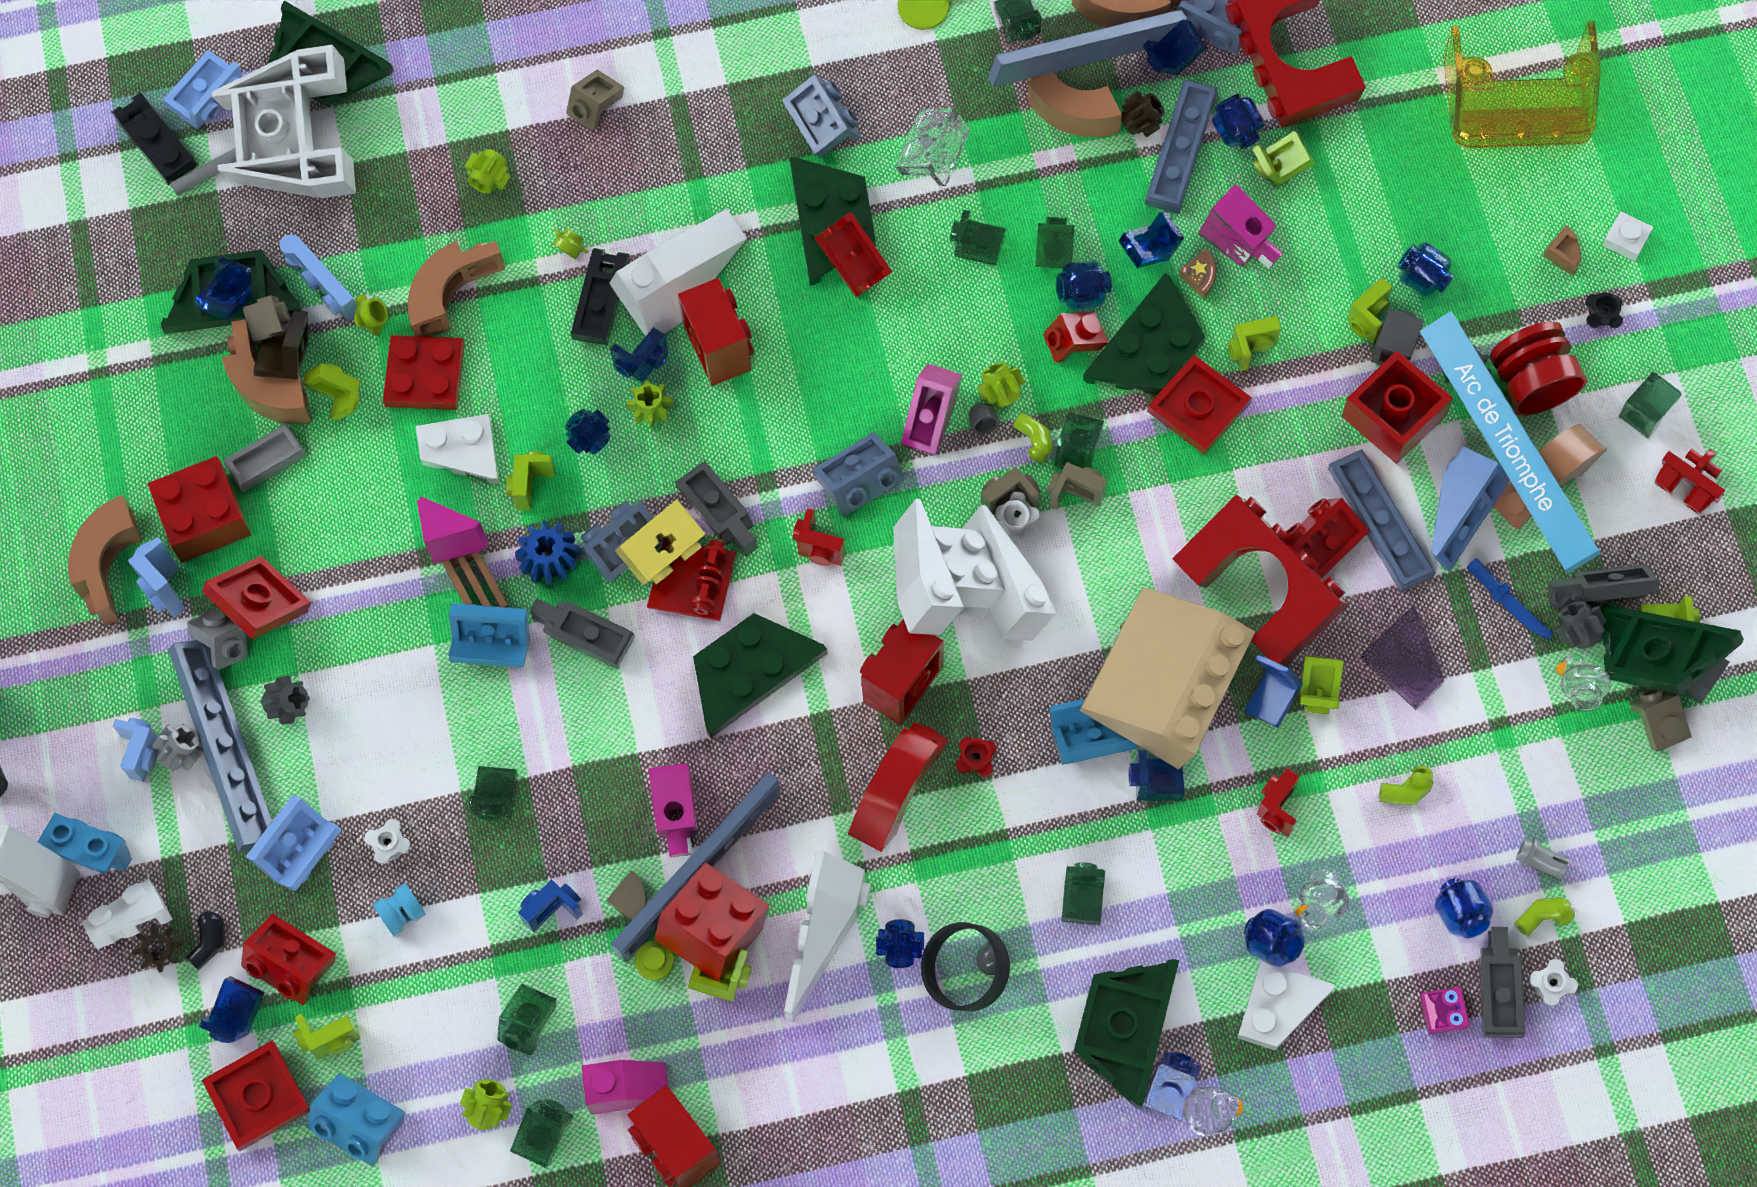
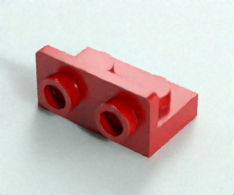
[1287,497,1369,578]
[241,914,336,1005]

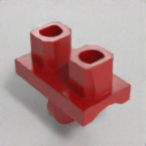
[1655,448,1725,515]

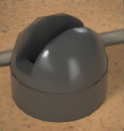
[968,403,1000,434]
[976,941,1011,975]

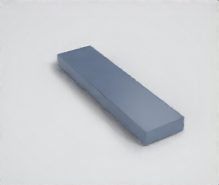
[1145,80,1218,214]
[1328,449,1435,593]

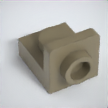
[566,70,625,130]

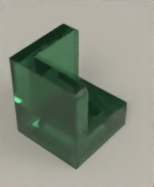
[1619,371,1682,439]

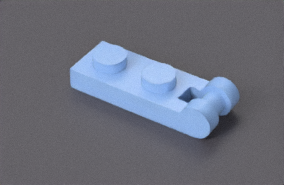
[280,234,357,322]

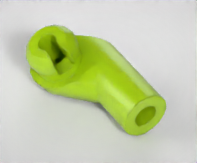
[1013,412,1054,463]
[1379,766,1434,805]
[1514,897,1575,936]

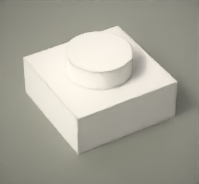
[1602,211,1653,261]

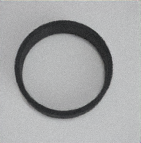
[921,922,1010,1012]

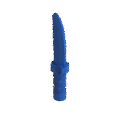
[1466,558,1552,639]

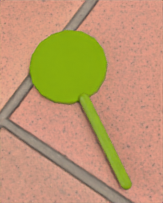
[897,0,954,30]

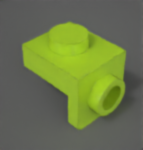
[1252,131,1315,186]
[302,363,361,421]
[506,451,555,510]
[1298,655,1344,714]
[688,949,752,1002]
[293,1013,361,1060]

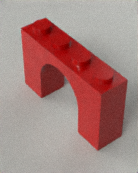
[1225,0,1366,128]
[1172,494,1348,667]

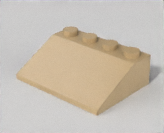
[1079,587,1255,769]

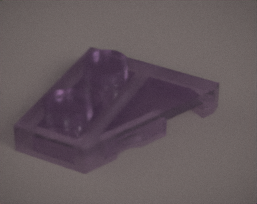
[1360,606,1444,710]

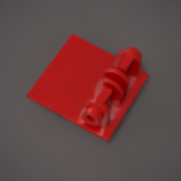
[647,539,736,621]

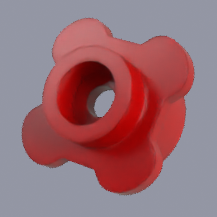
[956,737,997,777]

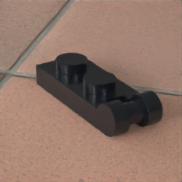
[111,92,197,185]
[571,248,630,346]

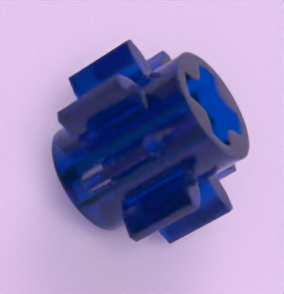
[565,409,610,454]
[876,919,924,968]

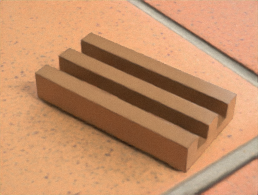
[442,552,509,608]

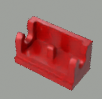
[814,212,893,298]

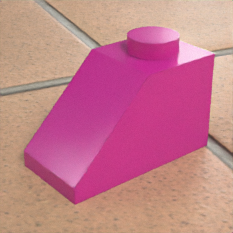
[901,364,963,455]
[581,1060,668,1115]

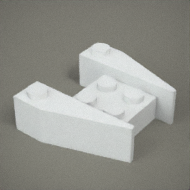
[212,45,356,198]
[893,499,1056,641]
[0,824,80,918]

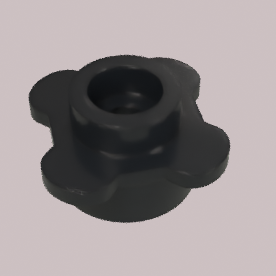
[1585,292,1623,329]

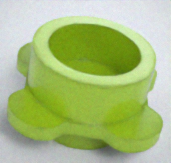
[552,228,589,260]
[354,294,388,335]

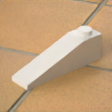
[609,209,747,343]
[784,849,871,1022]

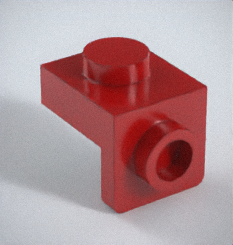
[1043,312,1109,363]
[792,508,845,566]
[1257,768,1300,836]

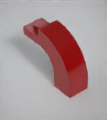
[848,722,949,852]

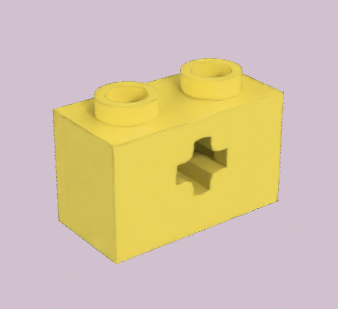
[614,499,705,585]

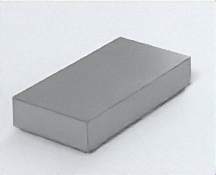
[222,423,307,493]

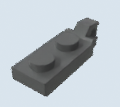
[675,461,758,557]
[1548,564,1659,608]
[530,599,635,669]
[1479,927,1525,1038]

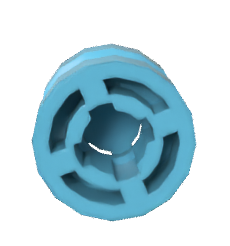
[372,883,426,937]

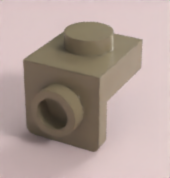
[243,295,290,342]
[1047,462,1108,509]
[981,467,1040,515]
[1629,689,1692,752]

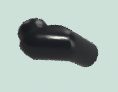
[186,911,225,971]

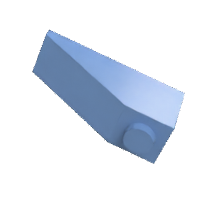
[1431,446,1510,572]

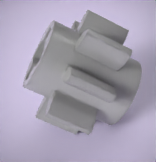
[152,724,203,772]

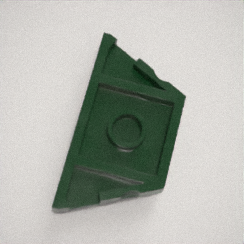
[268,1,394,107]
[790,157,876,285]
[161,250,303,334]
[1083,273,1205,395]
[1601,604,1744,695]
[693,613,828,738]
[1073,959,1179,1110]

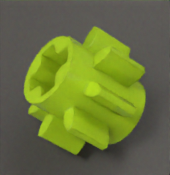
[464,149,510,194]
[977,362,1026,407]
[626,380,674,428]
[459,1079,512,1130]

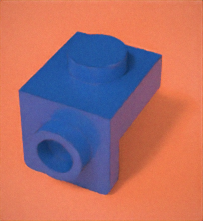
[518,879,583,933]

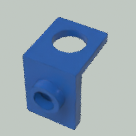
[1245,654,1303,728]

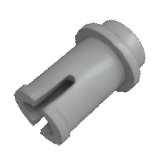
[1516,838,1570,880]

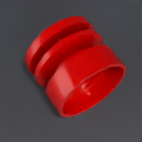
[1489,321,1588,416]

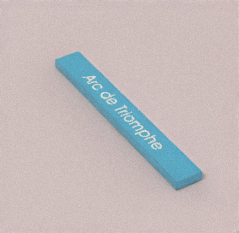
[1420,311,1602,574]

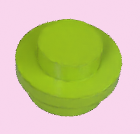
[635,941,674,981]

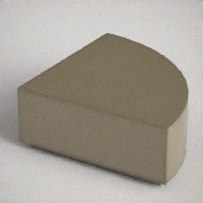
[607,870,646,921]

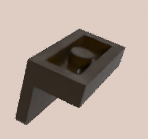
[253,311,309,379]

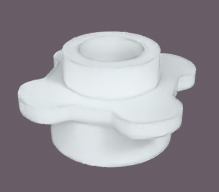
[995,491,1040,536]
[365,819,410,864]
[1529,959,1578,1006]

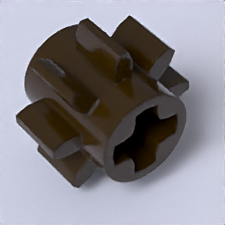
[1121,91,1165,138]
[132,923,183,973]

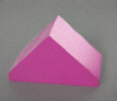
[417,496,489,564]

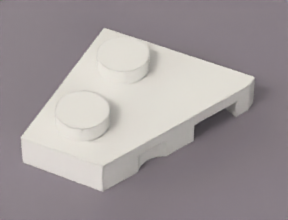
[416,414,500,484]
[82,878,172,949]
[1237,961,1334,1051]

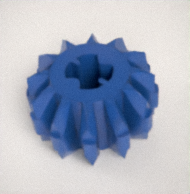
[515,520,580,586]

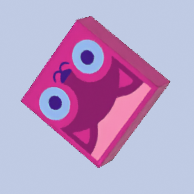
[1420,987,1470,1035]

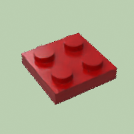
[383,335,465,410]
[1147,355,1252,455]
[202,556,311,640]
[201,1040,310,1151]

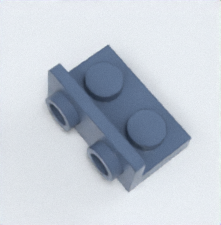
[1178,0,1243,55]
[782,74,862,158]
[812,432,904,516]
[578,500,665,583]

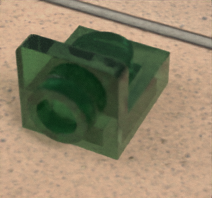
[994,0,1041,43]
[950,210,1006,266]
[1035,217,1075,269]
[1054,412,1104,469]
[469,766,518,821]
[1061,862,1106,926]
[497,983,557,1055]
[510,1099,574,1168]

